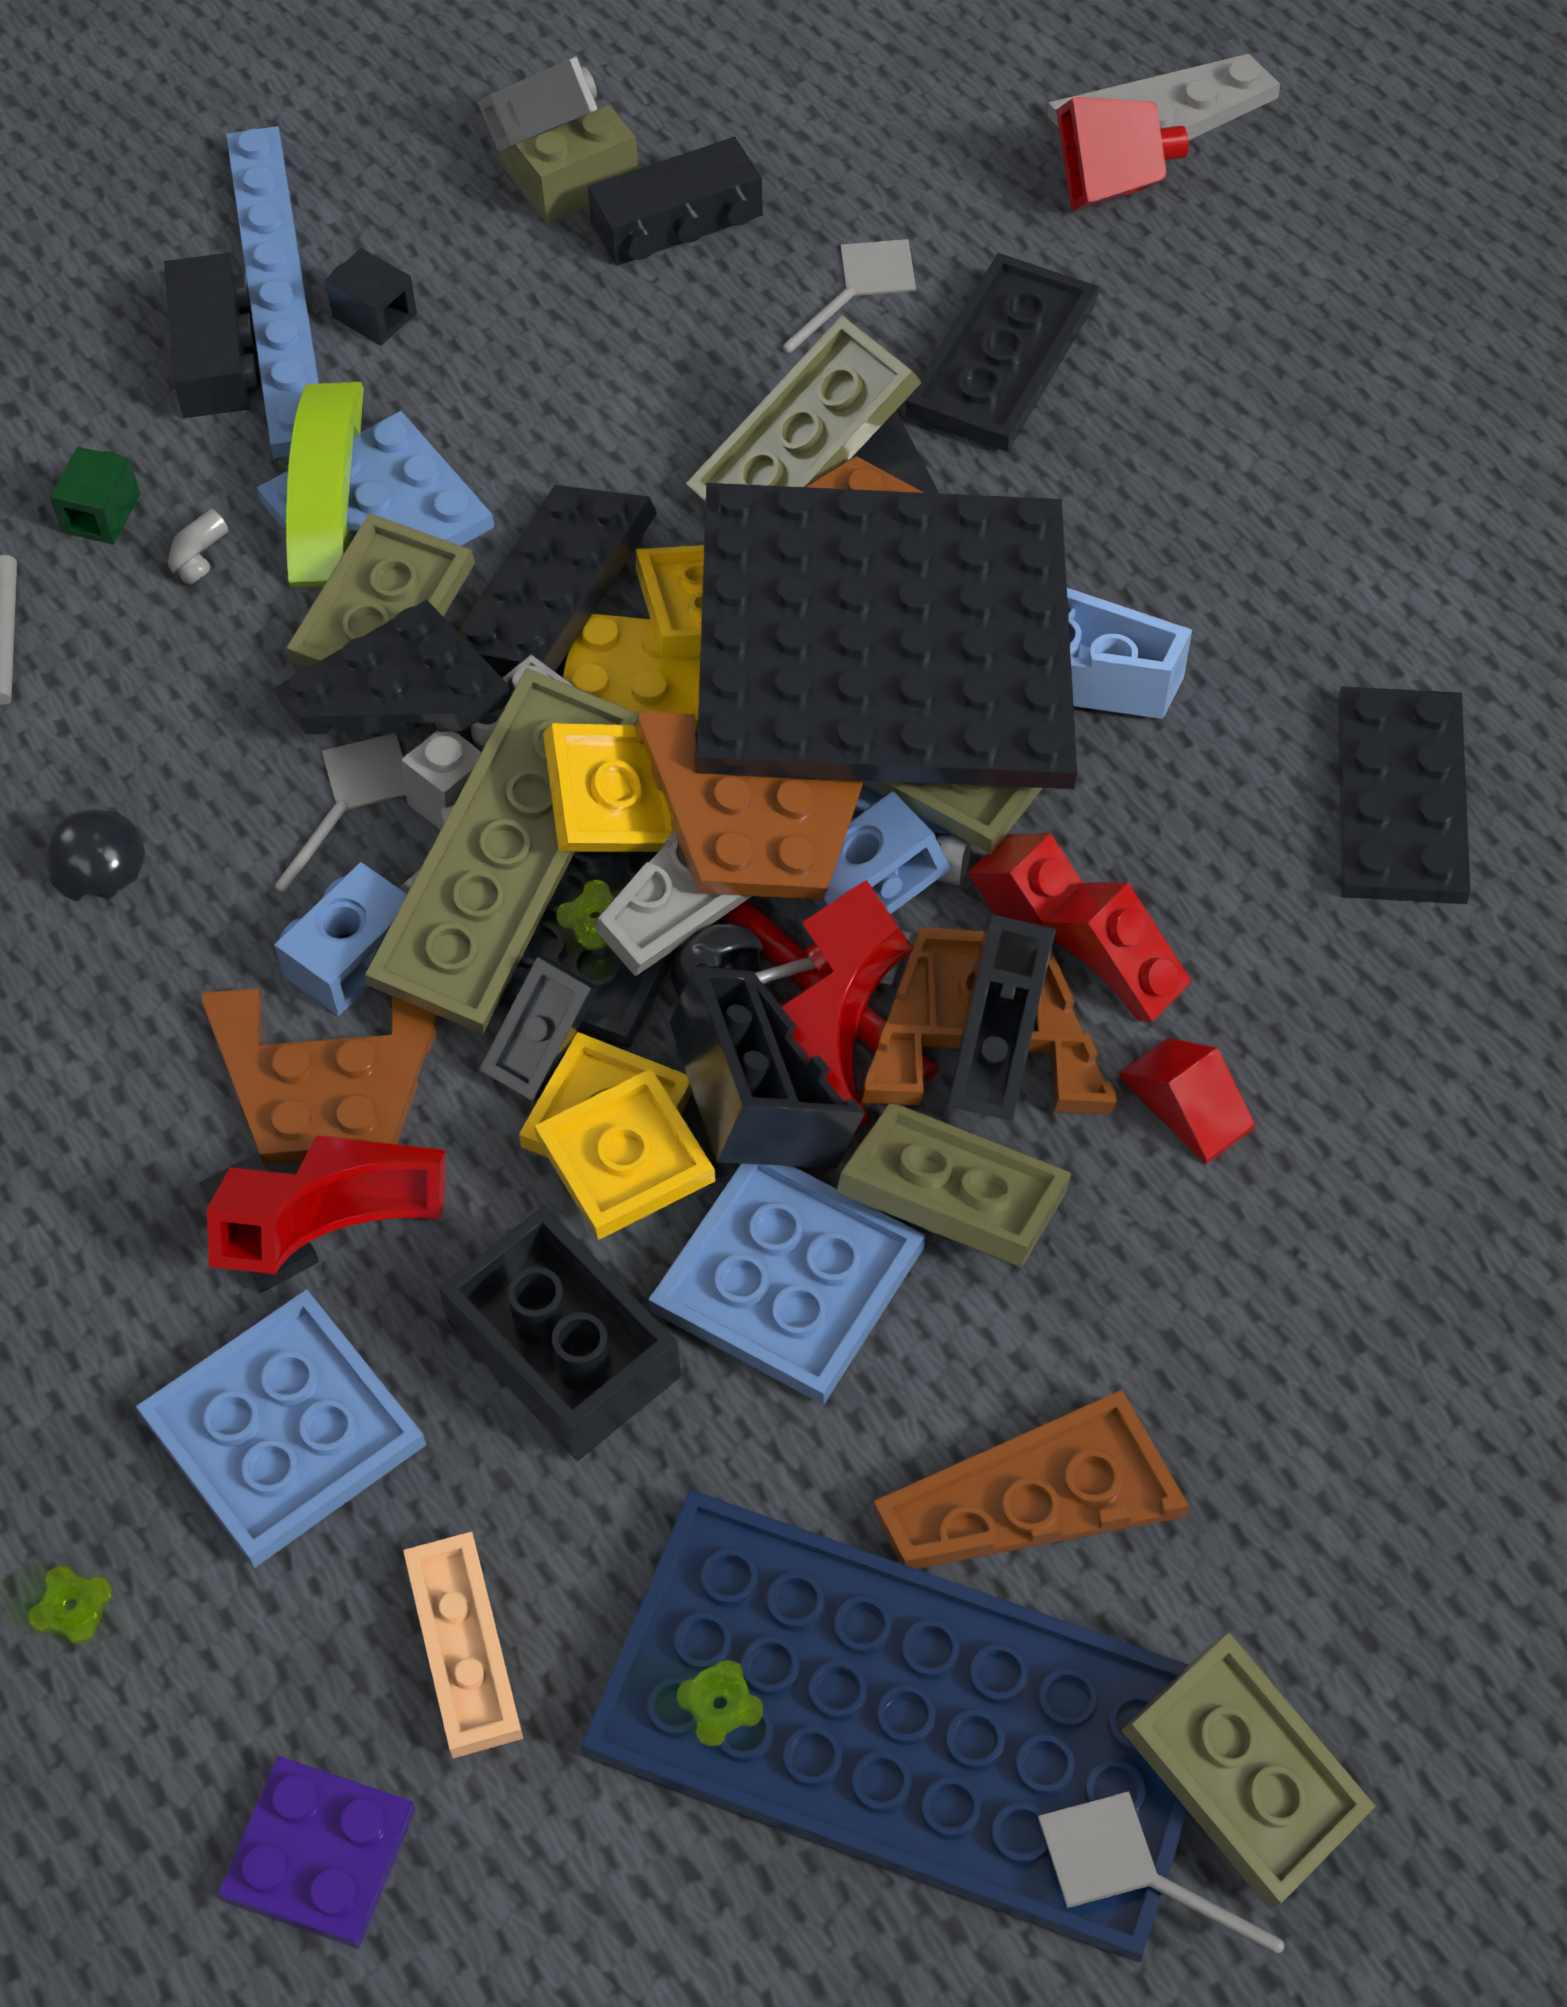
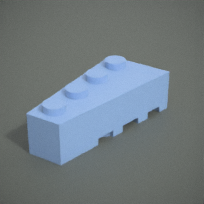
[1067,588,1192,719]

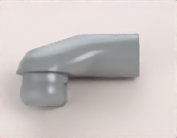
[168,509,228,585]

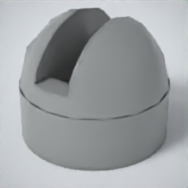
[936,835,971,886]

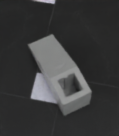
[477,56,598,151]
[401,655,574,830]

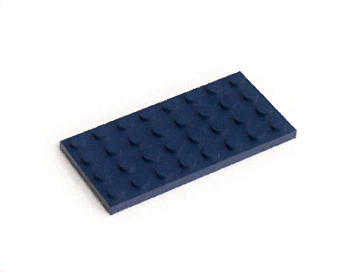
[581,1490,1189,1963]

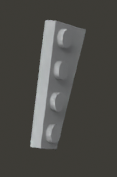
[1047,54,1280,140]
[595,831,752,976]

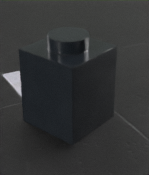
[325,248,417,346]

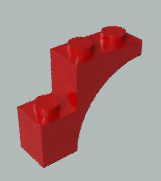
[967,833,1192,1022]
[781,880,914,1130]
[207,1135,446,1274]

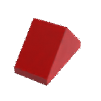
[1119,1038,1255,1164]

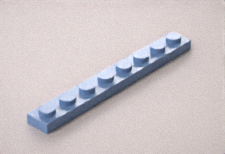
[226,126,319,458]

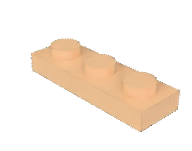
[403,1531,523,1758]

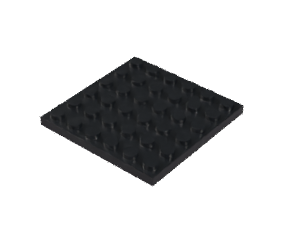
[696,483,1077,789]

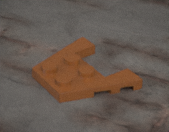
[636,711,864,900]
[861,927,1116,1114]
[202,988,440,1165]

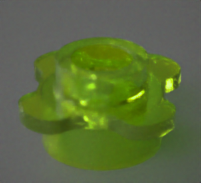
[557,881,615,950]
[29,1566,112,1644]
[677,1660,763,1746]

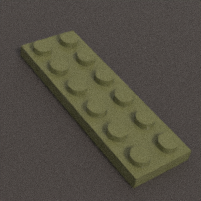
[365,668,638,1034]

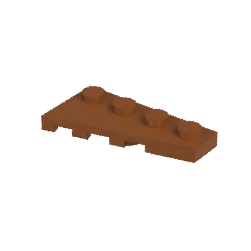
[874,1390,1189,1569]

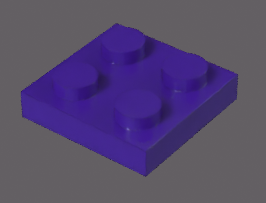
[218,1756,416,1949]

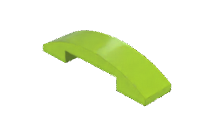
[286,382,364,587]

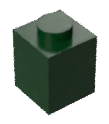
[50,446,141,545]

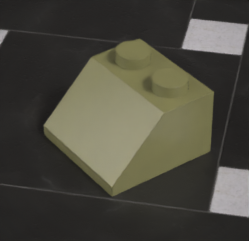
[496,105,638,223]

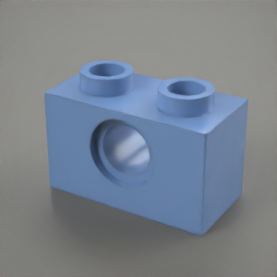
[813,791,951,914]
[274,862,407,1016]

